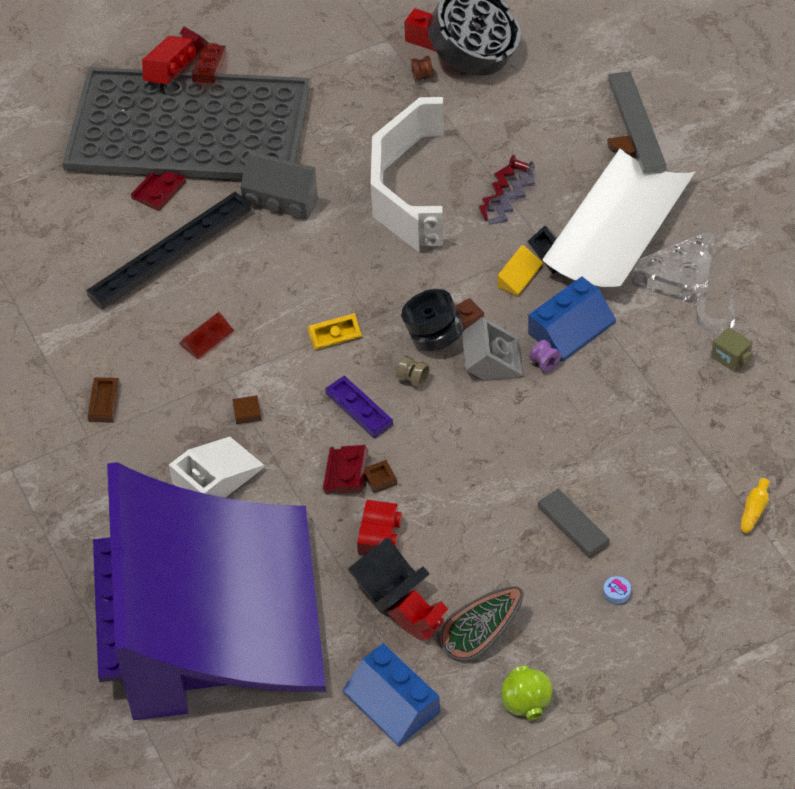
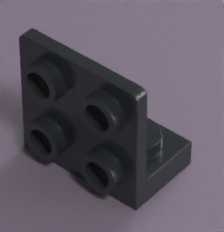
[348,538,430,612]

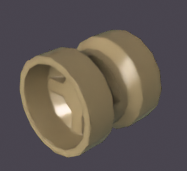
[396,355,430,387]

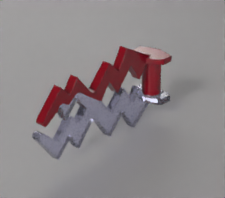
[479,155,535,225]

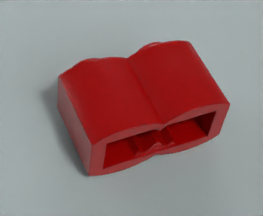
[357,499,402,554]

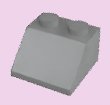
[462,317,523,380]

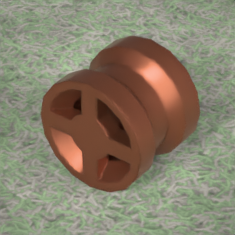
[411,56,433,81]

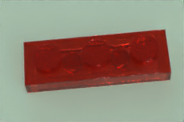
[192,43,226,83]

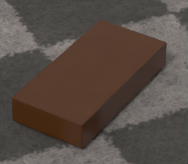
[88,377,120,423]

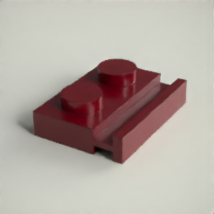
[131,172,186,211]
[323,445,368,494]

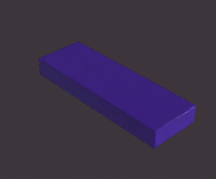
[325,375,393,438]

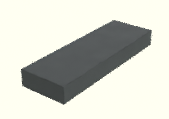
[538,489,610,558]

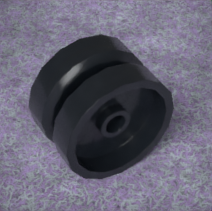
[401,289,464,352]

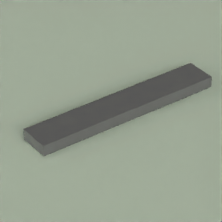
[608,71,666,173]

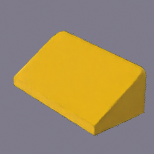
[497,245,543,296]
[307,313,362,350]

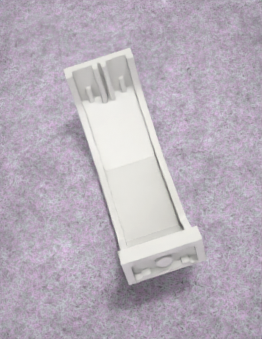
[371,97,444,252]

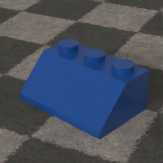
[528,276,616,362]
[343,643,440,747]

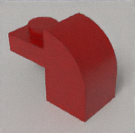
[387,590,448,640]

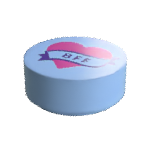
[603,576,631,604]

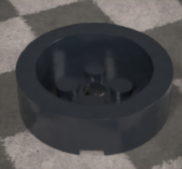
[428,0,521,75]

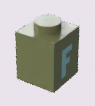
[711,327,753,372]

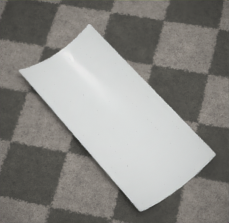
[543,149,695,287]

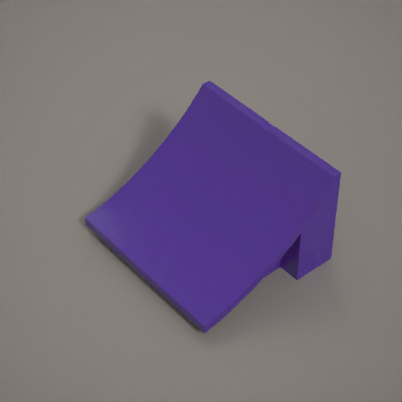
[93,462,326,720]

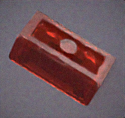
[179,312,234,359]

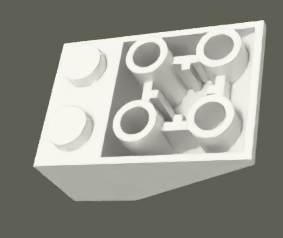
[169,437,264,498]

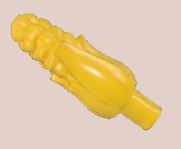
[740,478,770,533]

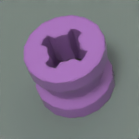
[529,340,561,372]

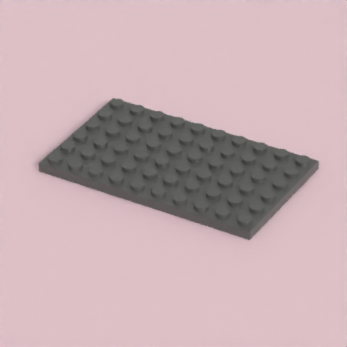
[62,67,310,179]

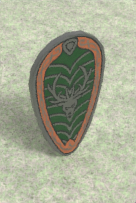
[440,586,524,661]

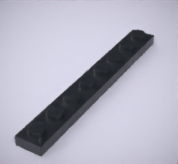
[86,191,251,310]

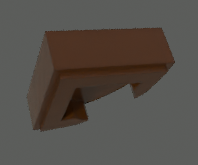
[607,135,635,158]

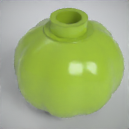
[501,666,553,720]

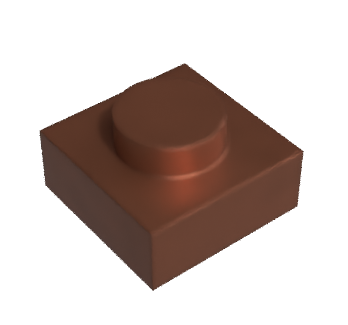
[456,298,484,330]

